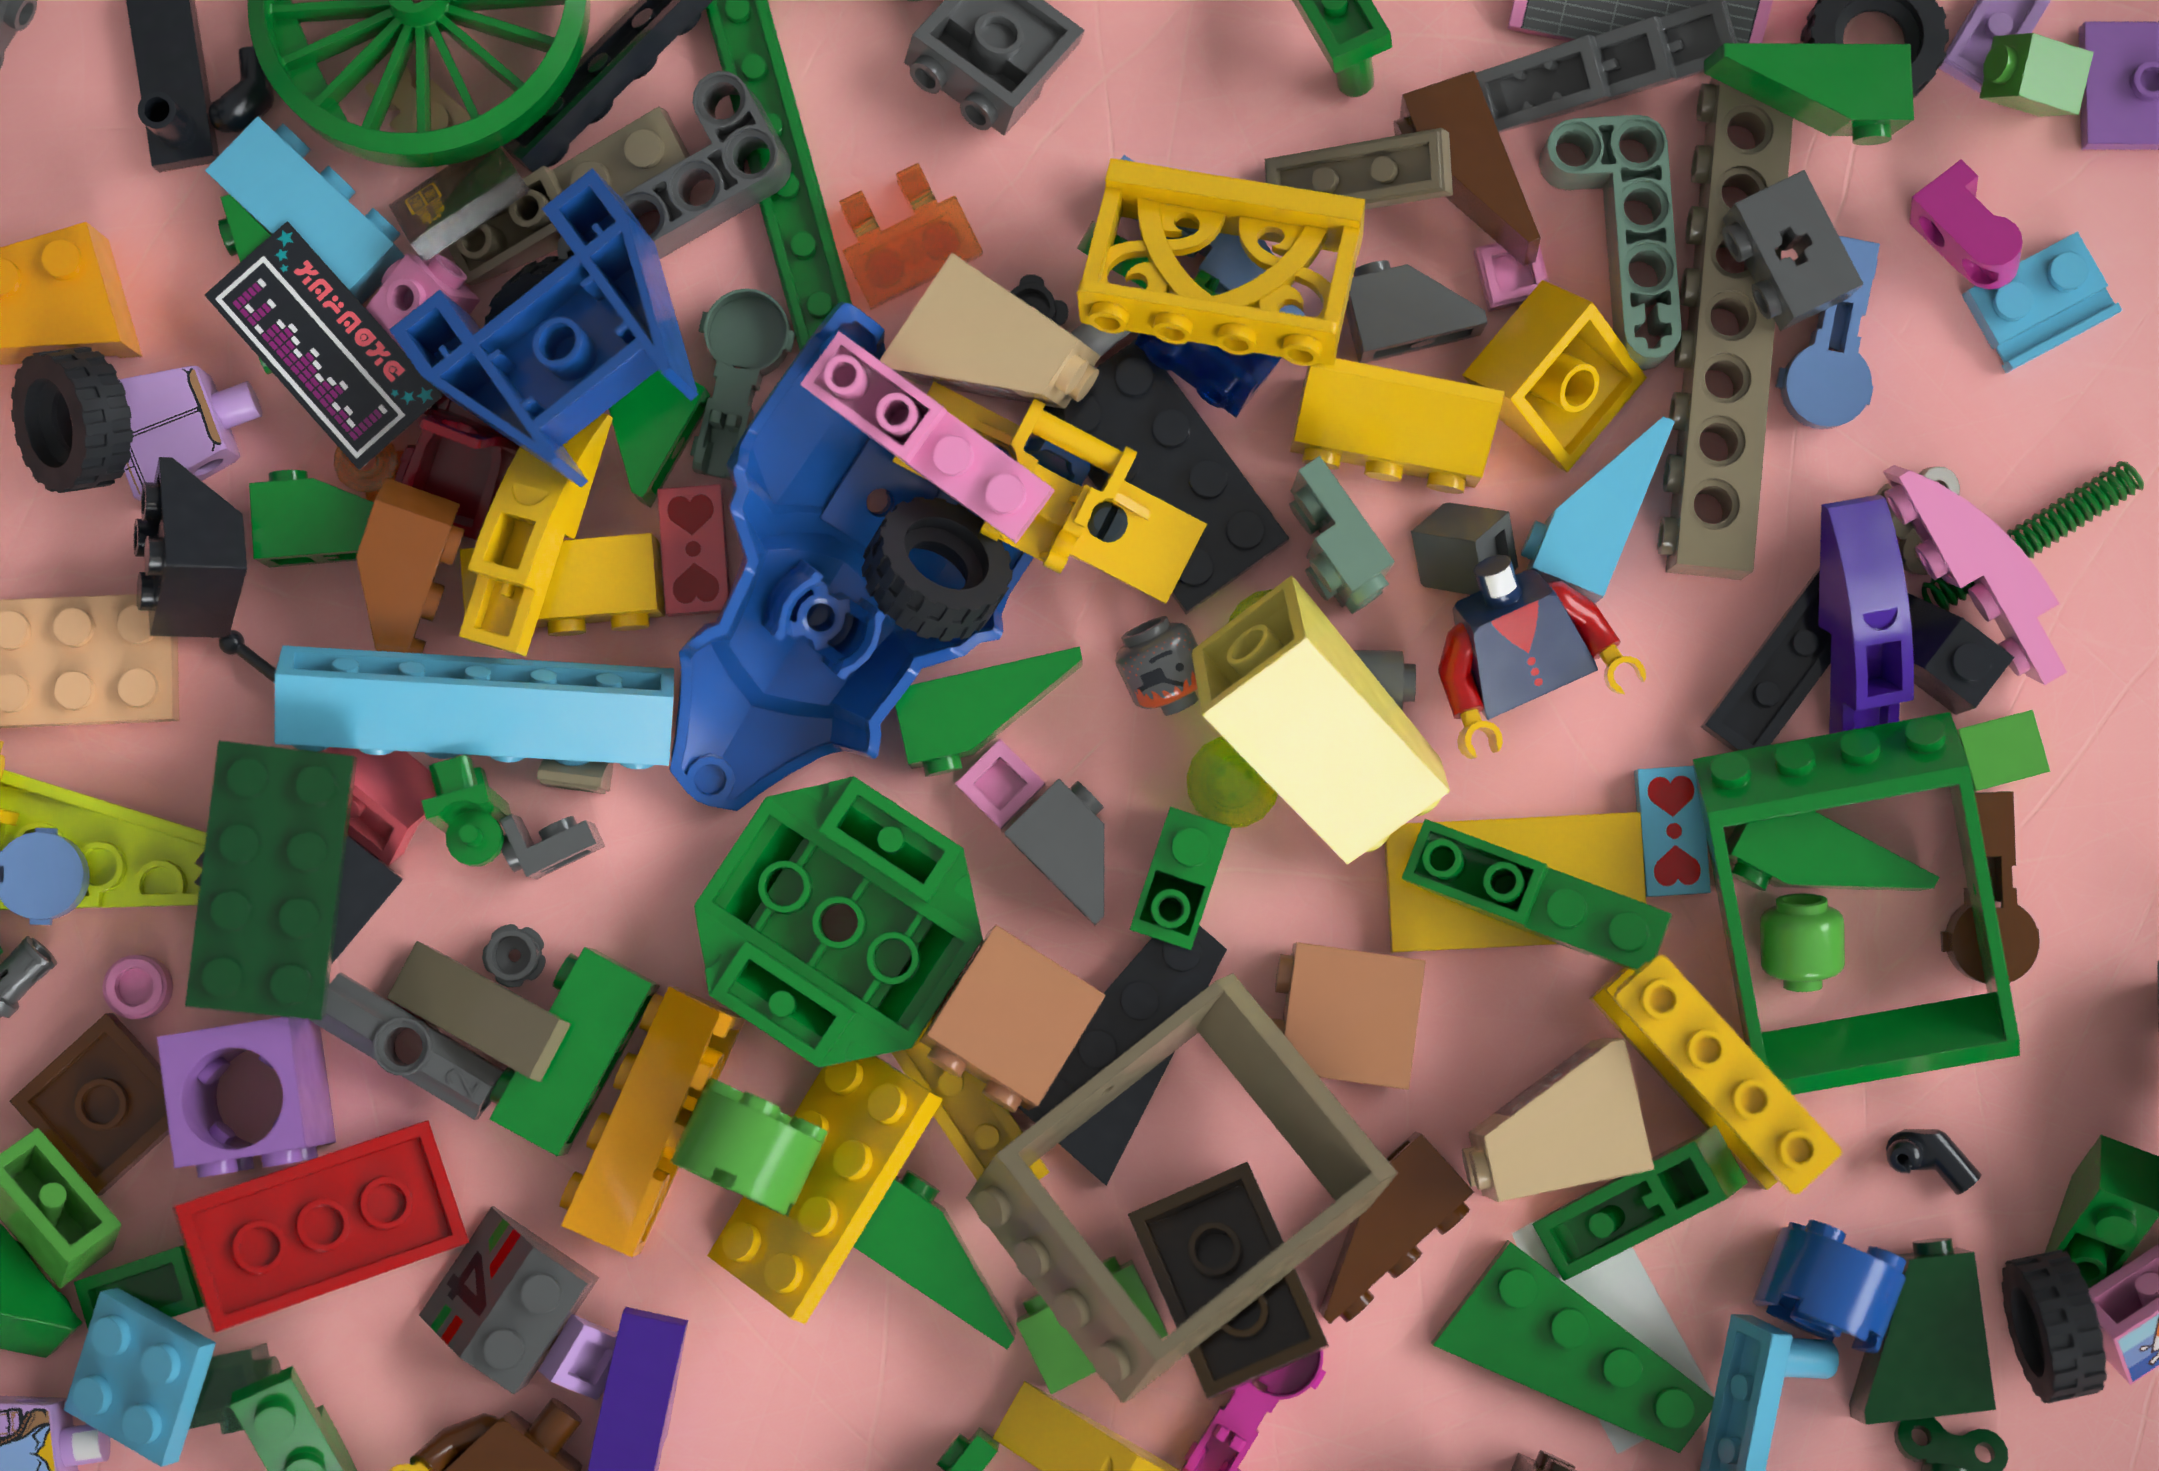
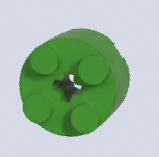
[670,1078,828,1217]

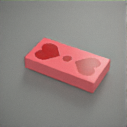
[657,484,730,617]

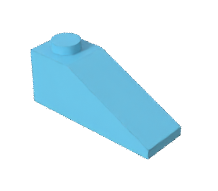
[1520,416,1675,604]

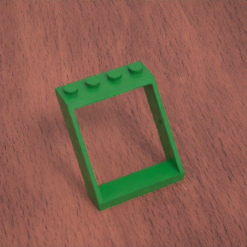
[1693,712,2020,1095]

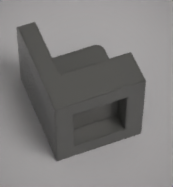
[1411,503,1519,595]

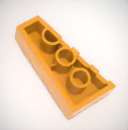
[0,222,143,365]

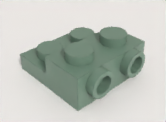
[1289,456,1395,614]

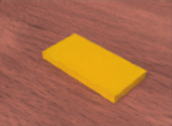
[1384,812,1646,953]

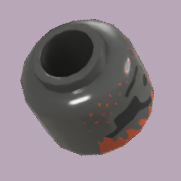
[1115,616,1199,716]

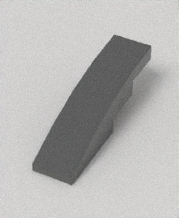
[1475,0,1737,133]

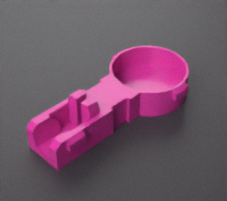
[1181,1351,1326,1471]

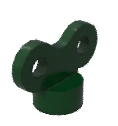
[1894,1417,2009,1471]

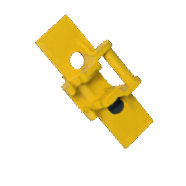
[892,381,1207,604]

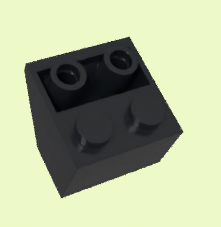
[133,457,247,638]

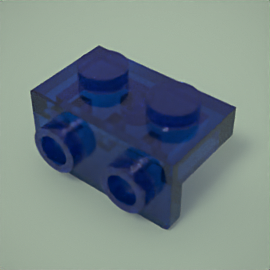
[1134,333,1282,418]

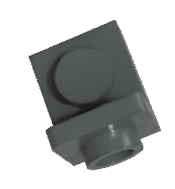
[500,814,606,880]

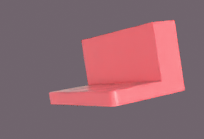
[316,747,436,866]

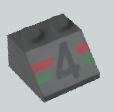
[419,1206,600,1394]

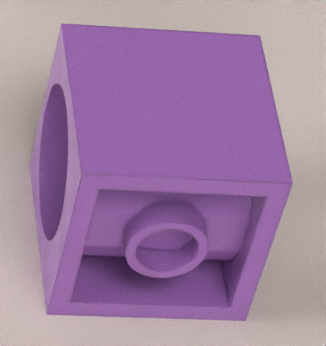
[157,1017,336,1178]

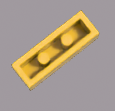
[460,533,665,636]

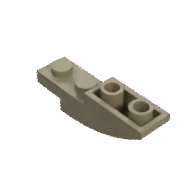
[438,106,690,286]

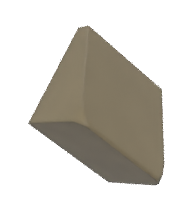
[537,759,614,794]

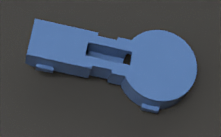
[1775,236,1880,429]
[0,828,90,925]

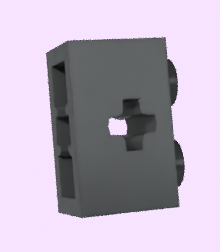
[1722,170,1863,332]

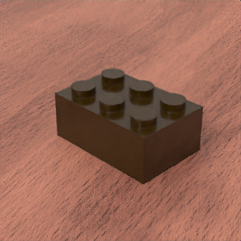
[1128,1161,1329,1400]

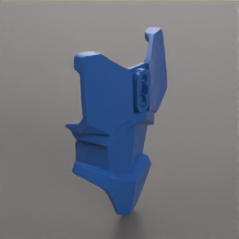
[669,302,1090,811]

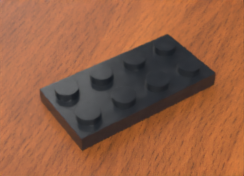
[1043,336,1289,615]

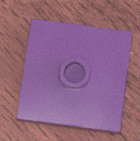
[2078,21,2159,150]

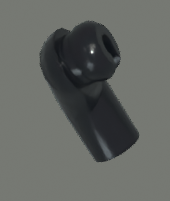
[208,46,274,133]
[1886,1129,1981,1195]

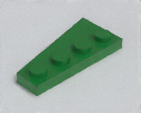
[1431,1240,1714,1453]

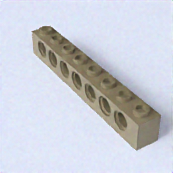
[1657,78,1793,580]

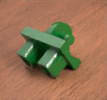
[421,755,511,867]

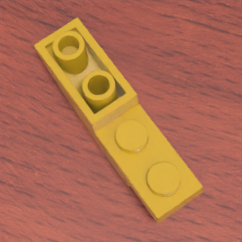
[459,413,613,657]

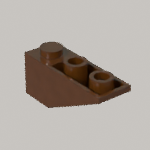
[1319,1131,1474,1324]

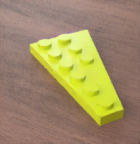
[0,769,207,910]

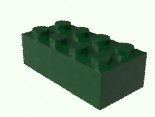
[185,740,357,1020]

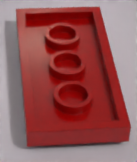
[172,1120,470,1334]

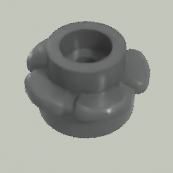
[482,924,546,987]

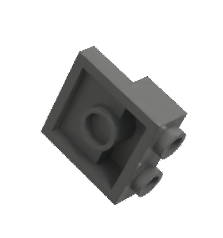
[904,0,1085,136]

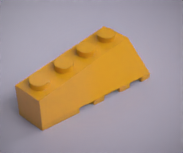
[559,986,745,1257]

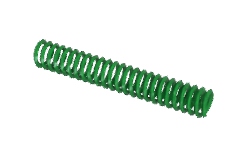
[1921,461,2144,611]

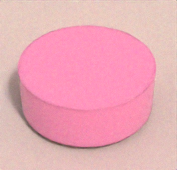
[103,955,173,1019]

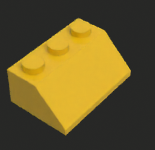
[1290,358,1505,494]

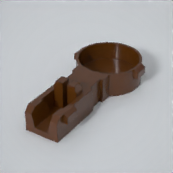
[1940,791,2040,984]

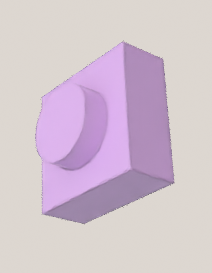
[538,1314,617,1400]

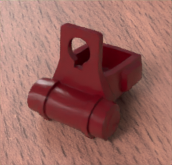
[395,390,520,540]

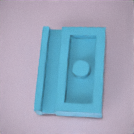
[1961,231,2123,374]

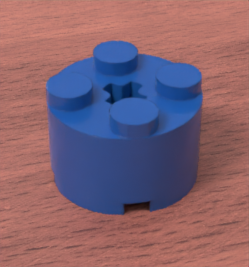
[1752,1219,1906,1353]

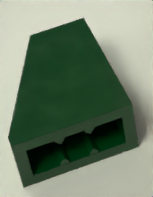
[1849,1238,1996,1425]

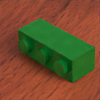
[489,947,660,1157]

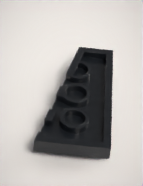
[1018,925,1227,1186]

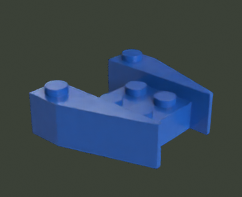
[389,168,698,487]

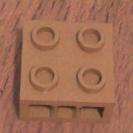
[920,925,1106,1113]
[1271,942,1426,1090]

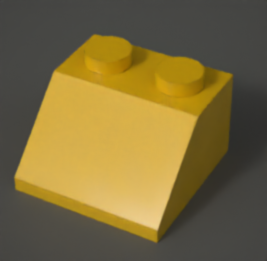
[1462,280,1647,473]

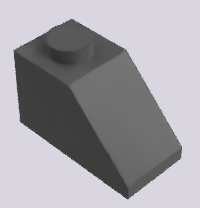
[1345,260,1488,363]
[1004,779,1104,926]

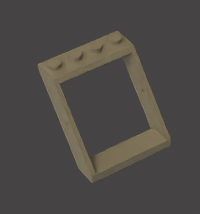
[966,973,1398,1404]

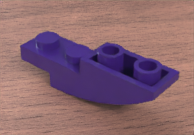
[1818,494,1914,734]

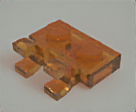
[839,163,983,310]

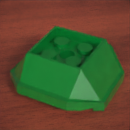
[694,776,983,1068]

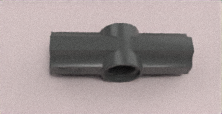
[310,973,505,1120]

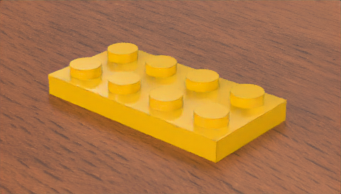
[707,1056,943,1324]

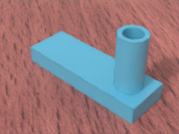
[1700,1314,1839,1471]

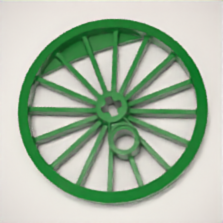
[247,0,590,168]

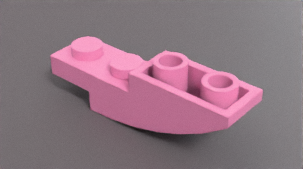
[800,332,1055,543]
[1883,465,2067,685]

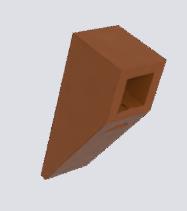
[356,478,465,654]

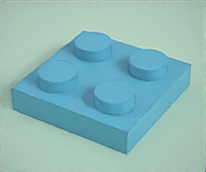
[63,1287,216,1467]

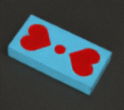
[1634,766,1711,897]

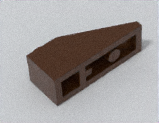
[1393,71,1541,266]

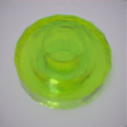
[1186,736,1278,829]

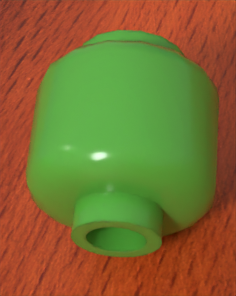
[1760,893,1845,992]

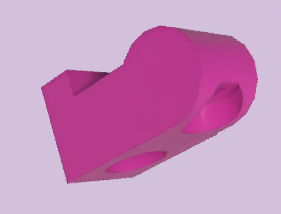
[1910,159,2023,290]

